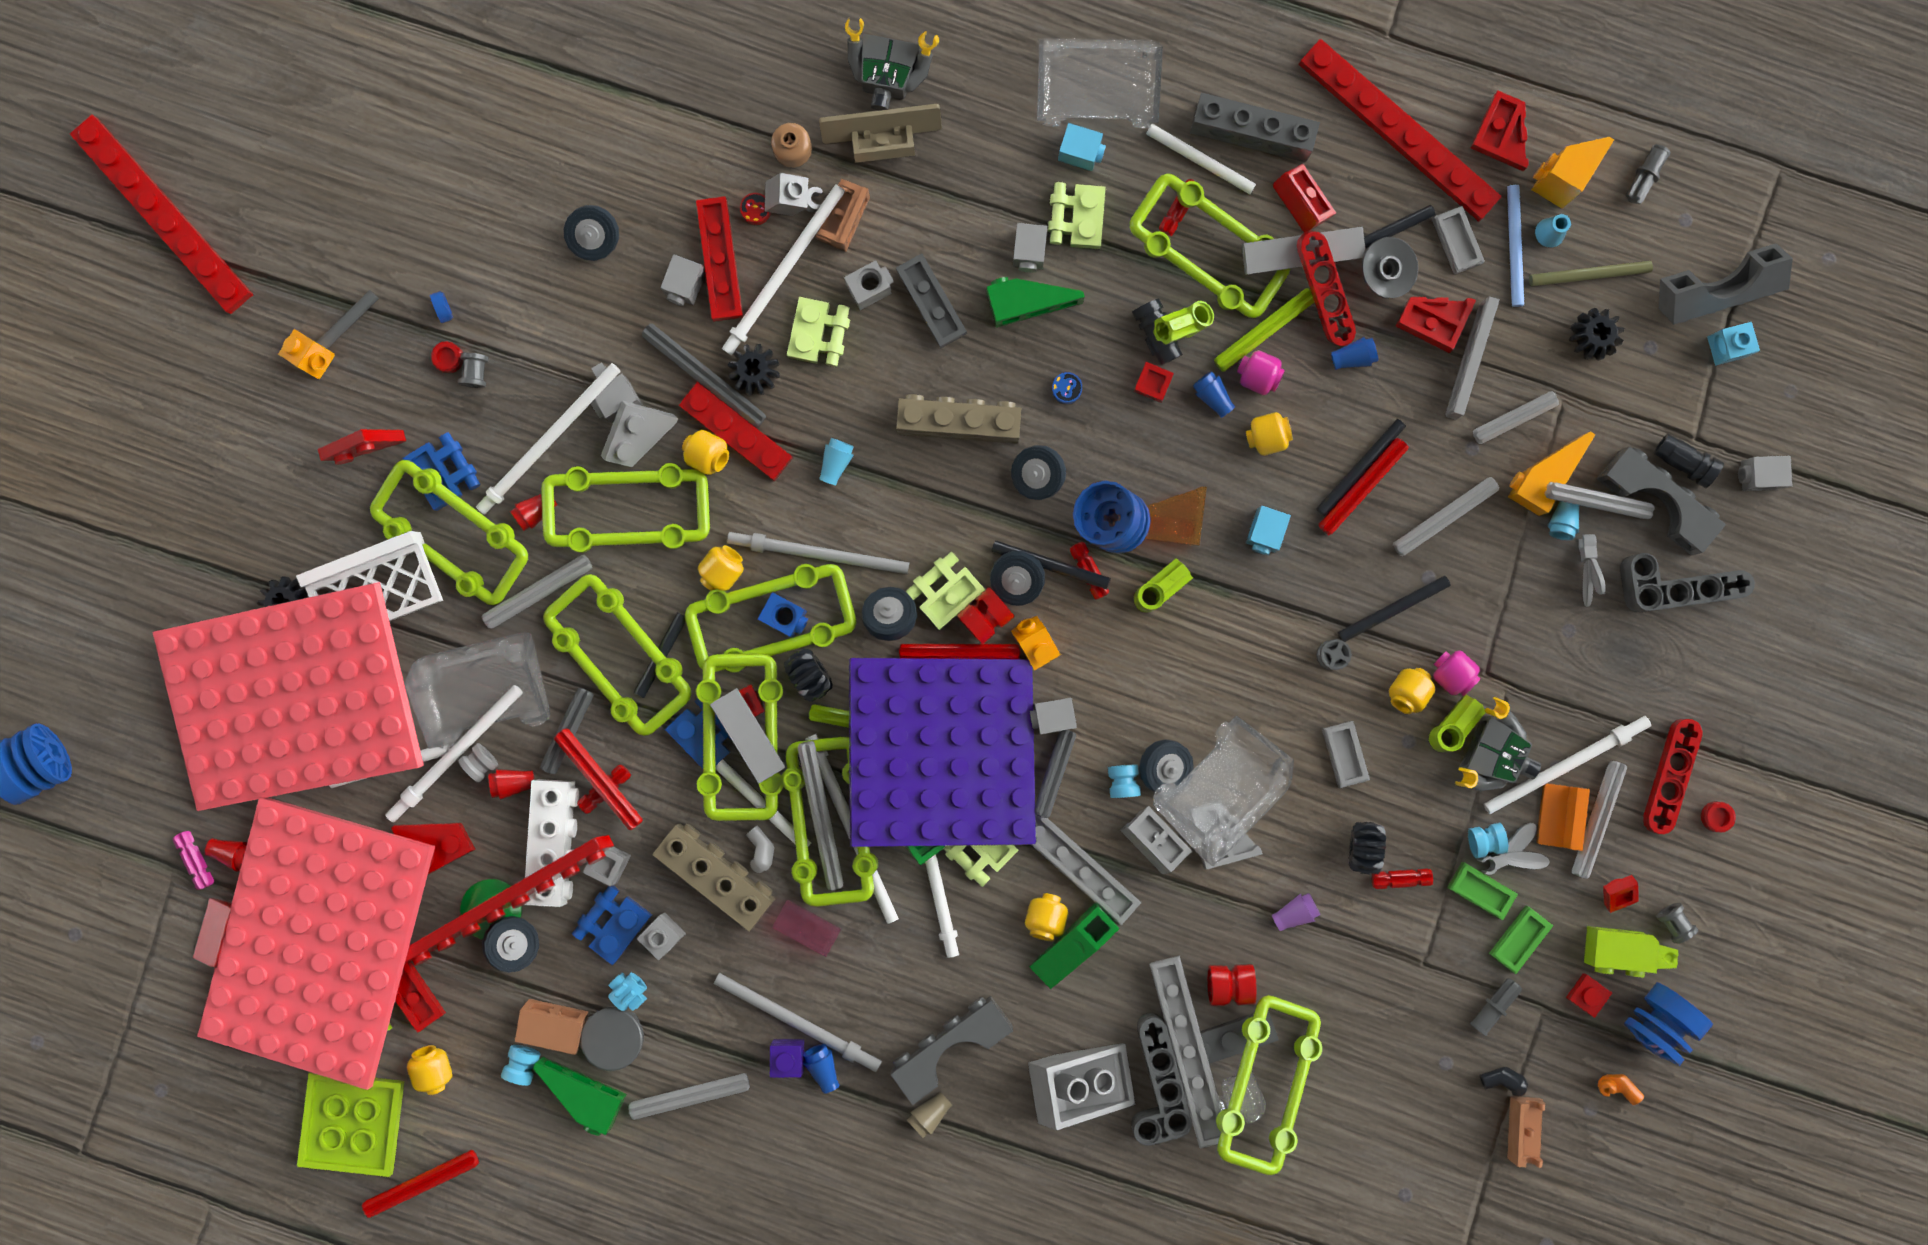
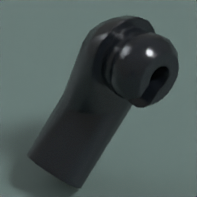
[1479,1067,1528,1097]

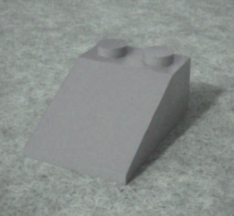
[1028,1043,1135,1130]

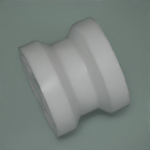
[458,743,498,782]

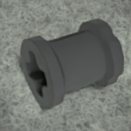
[458,353,489,388]
[1656,903,1699,944]

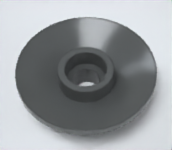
[1361,237,1418,299]

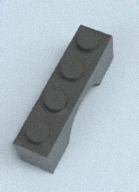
[1659,243,1793,325]
[1596,447,1726,555]
[891,996,1013,1105]

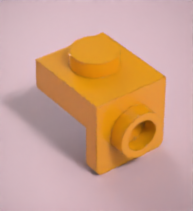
[278,329,335,379]
[1011,616,1060,671]

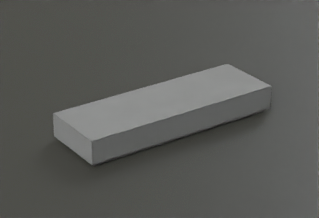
[710,688,785,784]

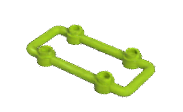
[1130,174,1291,318]
[370,460,528,605]
[541,463,710,553]
[685,564,857,673]
[543,574,692,736]
[696,654,783,821]
[781,737,878,907]
[1216,995,1322,1175]

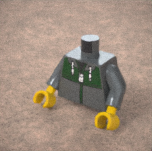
[845,18,939,111]
[1455,697,1541,791]

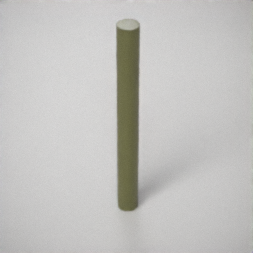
[1529,260,1653,287]

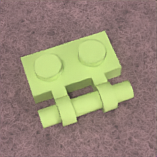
[1048,182,1106,249]
[787,297,850,367]
[906,551,985,630]
[943,845,1019,887]

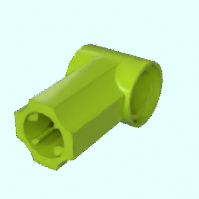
[1153,301,1214,345]
[1133,558,1193,613]
[1429,694,1486,752]

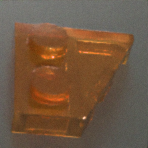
[1145,486,1207,546]

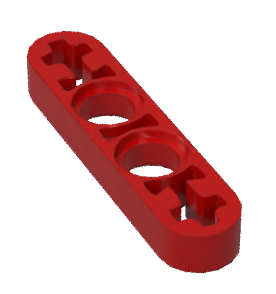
[1297,231,1356,346]
[1643,719,1703,834]

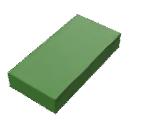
[1447,862,1518,920]
[1489,906,1553,974]

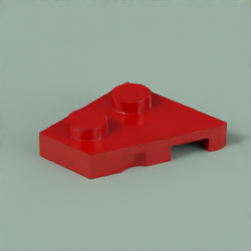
[1470,90,1529,171]
[1396,297,1476,353]
[317,429,406,465]
[391,823,476,875]

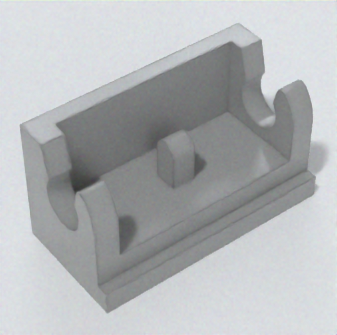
[1120,806,1192,874]

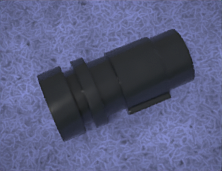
[1132,298,1183,365]
[1654,433,1724,489]

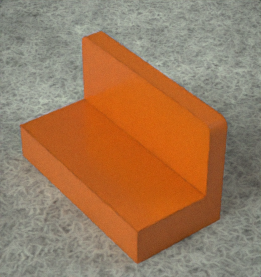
[1536,784,1590,851]

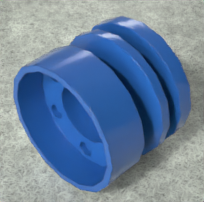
[1073,481,1151,554]
[0,724,72,805]
[1624,982,1713,1066]

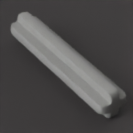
[1473,391,1559,444]

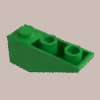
[1029,903,1119,989]

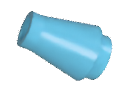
[1535,214,1571,247]
[819,438,854,485]
[1548,501,1579,540]

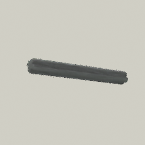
[642,323,766,428]

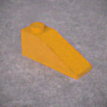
[1508,431,1596,516]

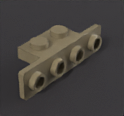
[819,104,942,163]

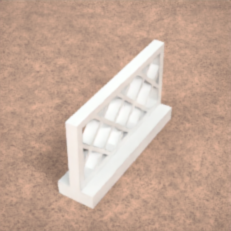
[296,531,443,621]

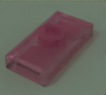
[772,900,841,957]

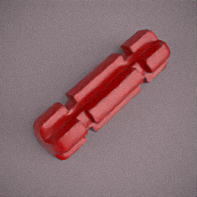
[1159,179,1194,236]
[1070,542,1109,600]
[577,765,631,814]
[1371,868,1433,889]

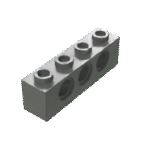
[1190,92,1320,162]

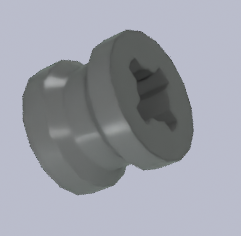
[1316,639,1352,670]

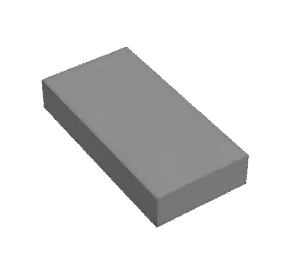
[1432,206,1485,275]
[1322,721,1370,788]

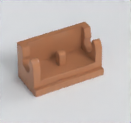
[816,179,870,252]
[515,999,589,1055]
[1507,1096,1545,1168]

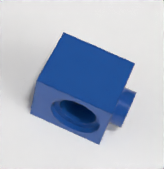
[758,592,808,637]

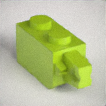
[1584,926,1678,978]

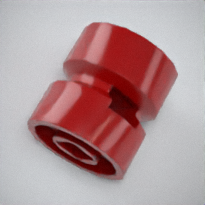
[957,587,1015,645]
[1207,964,1257,1006]

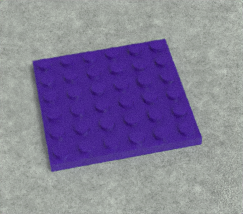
[849,658,1036,847]

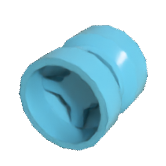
[1108,764,1141,798]
[1468,823,1509,858]
[501,1045,541,1086]

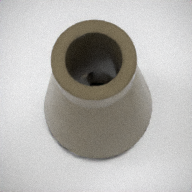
[907,1092,953,1138]

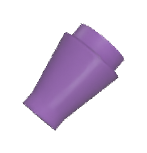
[1272,893,1320,931]

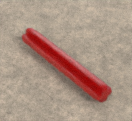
[1319,438,1409,535]
[899,644,1020,659]
[554,729,643,830]
[362,1150,479,1218]

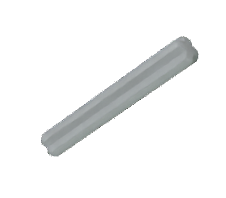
[1393,477,1499,556]
[1545,482,1655,520]
[482,555,592,629]
[1572,761,1627,879]
[628,1073,750,1120]

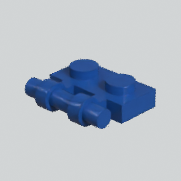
[402,432,481,511]
[665,698,733,769]
[572,885,652,966]

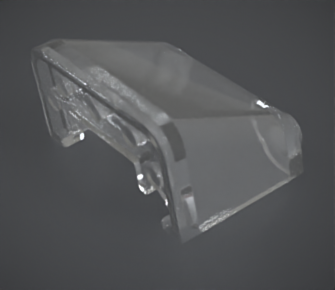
[1037,38,1163,128]
[404,632,550,749]
[1153,715,1294,866]

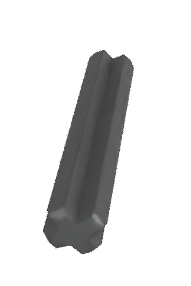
[540,688,593,774]
[1035,730,1076,818]

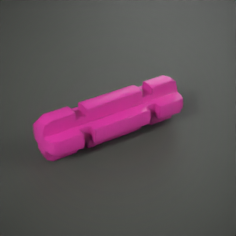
[173,831,214,890]

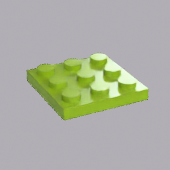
[297,1072,405,1177]

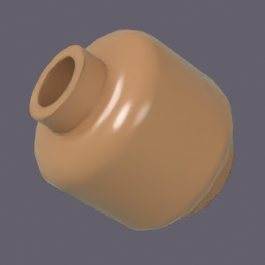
[771,123,812,168]

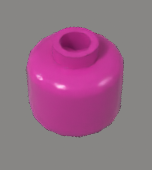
[1237,350,1285,395]
[1433,651,1481,696]

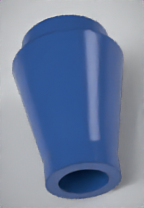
[1331,337,1378,370]
[1193,371,1235,418]
[803,1044,840,1094]

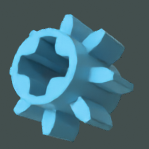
[608,972,647,1011]

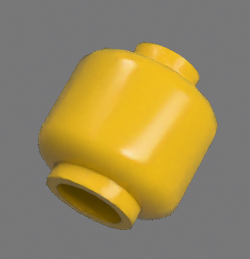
[1246,412,1293,456]
[682,430,729,475]
[698,545,744,591]
[1389,668,1435,714]
[1025,893,1068,941]
[407,1045,452,1095]

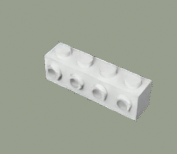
[524,779,579,907]

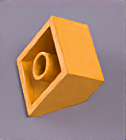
[1531,137,1614,209]

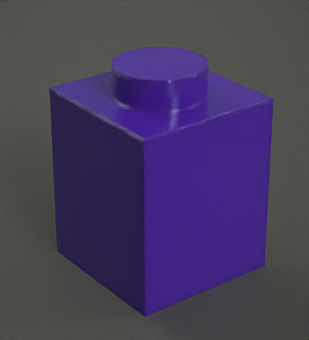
[770,1039,804,1078]

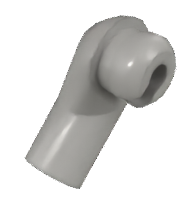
[746,825,774,873]

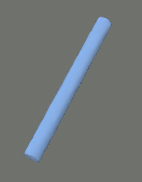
[1507,185,1524,307]

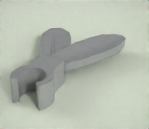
[1578,534,1605,607]
[1477,823,1550,875]

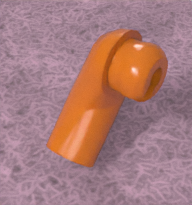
[1598,1074,1644,1105]

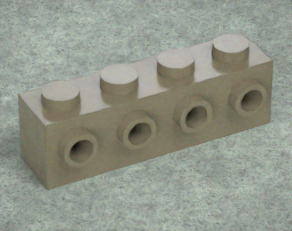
[896,394,1022,443]
[652,823,775,932]

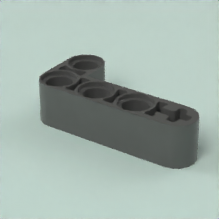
[1620,553,1755,612]
[1131,1013,1192,1146]

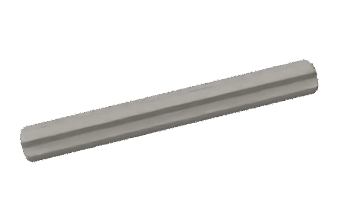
[798,741,844,890]

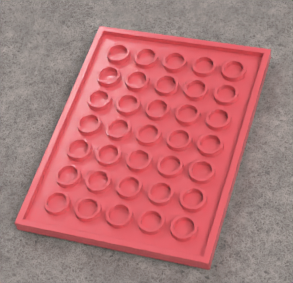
[152,582,424,811]
[197,797,435,1090]

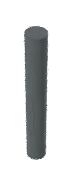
[316,290,379,349]

